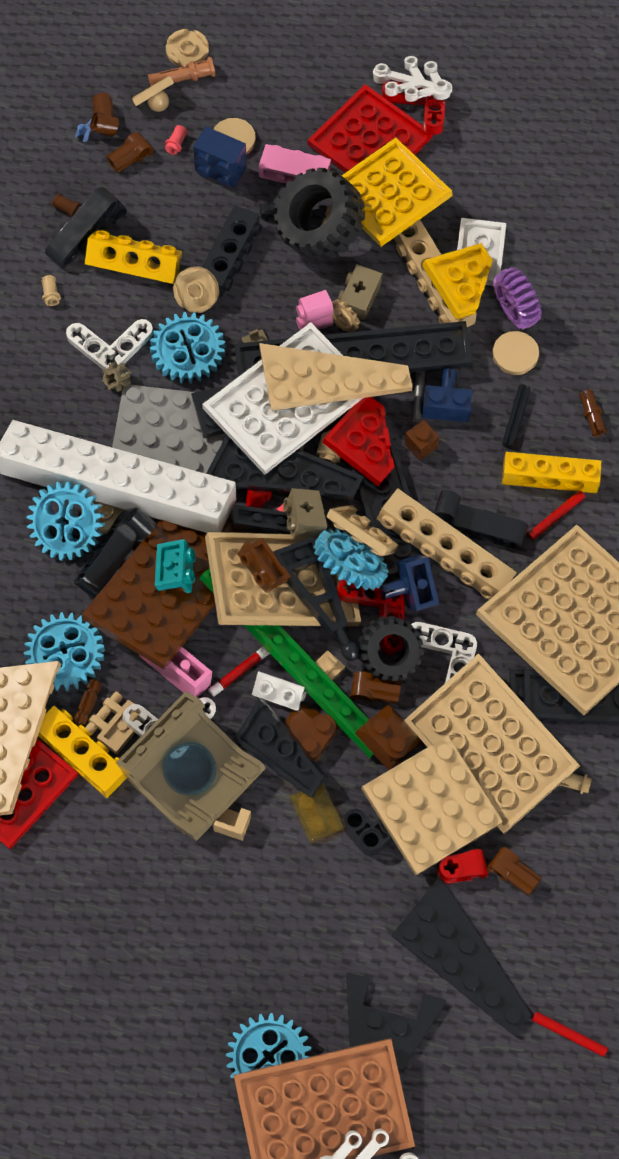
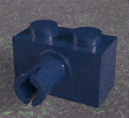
[422,369,472,422]
[380,555,439,611]

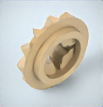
[332,299,360,332]

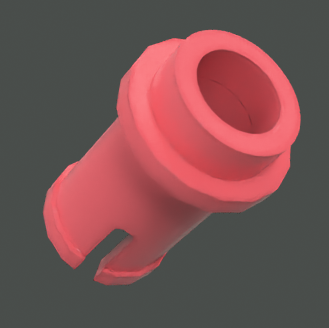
[165,125,188,155]

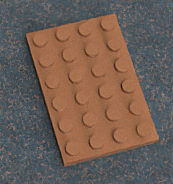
[234,1038,415,1159]

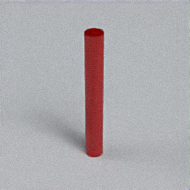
[527,490,585,541]
[532,1011,608,1057]

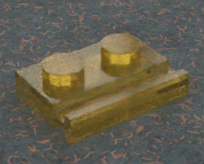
[290,783,344,843]

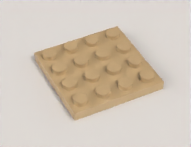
[361,736,503,876]

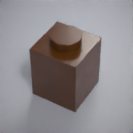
[404,420,439,461]

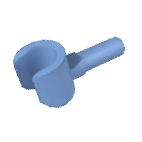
[75,120,91,142]

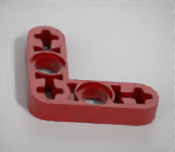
[381,81,445,135]
[335,579,404,655]

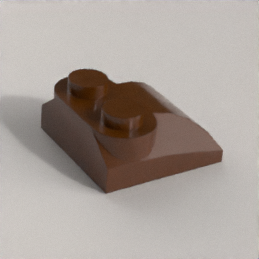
[284,703,340,762]
[355,704,422,770]

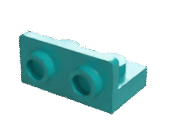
[155,539,196,593]

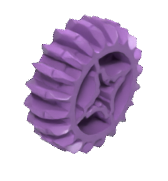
[493,267,542,329]

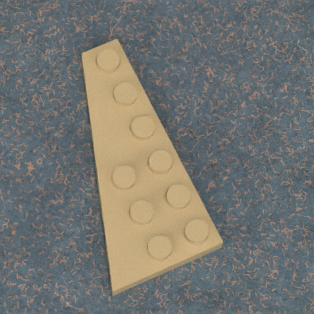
[259,343,412,411]
[0,661,61,815]

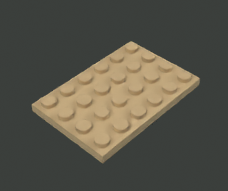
[205,532,361,626]
[404,654,580,834]

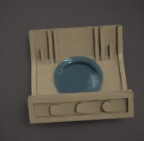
[116,691,266,841]

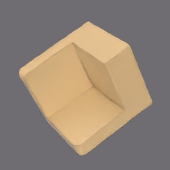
[213,808,251,841]

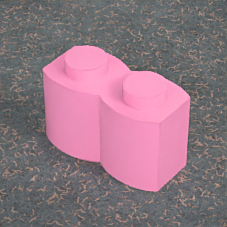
[296,290,333,330]

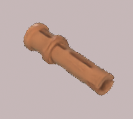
[148,57,216,87]

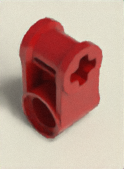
[437,849,488,884]

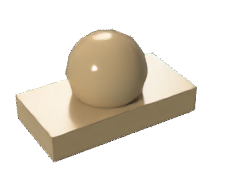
[132,76,174,112]

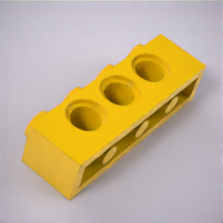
[85,231,182,284]
[502,452,601,493]
[38,706,127,798]

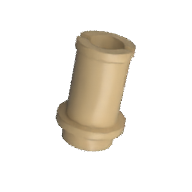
[41,275,61,306]
[559,773,592,794]

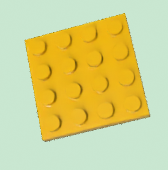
[342,138,453,247]

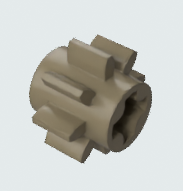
[102,362,131,392]

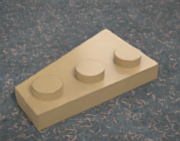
[326,505,398,556]

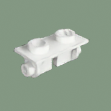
[252,671,306,711]

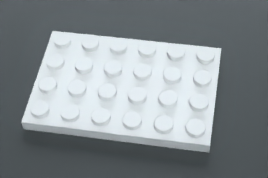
[203,322,363,475]

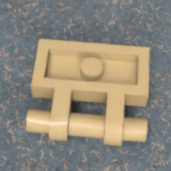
[85,692,147,754]

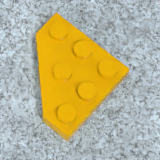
[422,243,493,320]

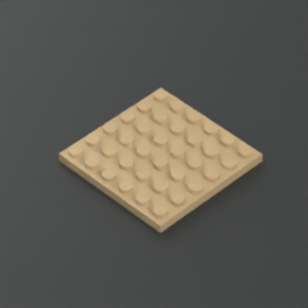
[476,525,619,715]

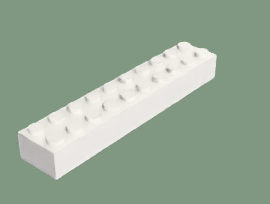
[0,420,236,533]

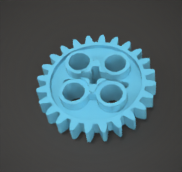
[150,312,225,384]
[26,481,105,560]
[314,528,389,590]
[24,612,105,691]
[226,1013,312,1079]

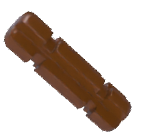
[73,679,102,727]

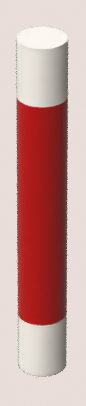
[208,646,270,697]

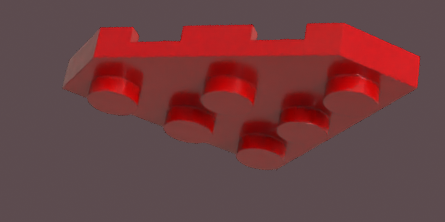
[322,397,394,486]

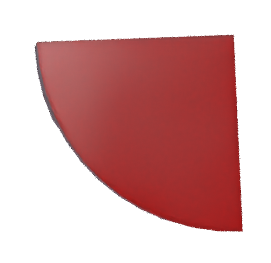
[246,489,272,508]

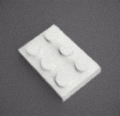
[457,218,506,286]

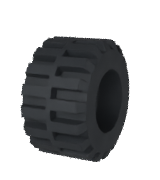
[358,616,424,681]

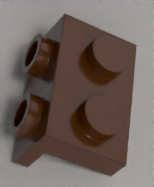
[237,538,291,593]

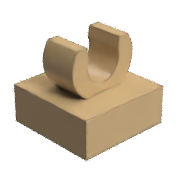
[315,650,345,681]

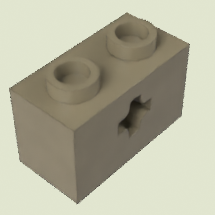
[338,265,382,321]
[283,488,327,541]

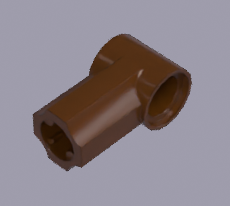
[90,92,119,137]
[106,132,154,173]
[350,671,401,704]
[487,847,542,897]

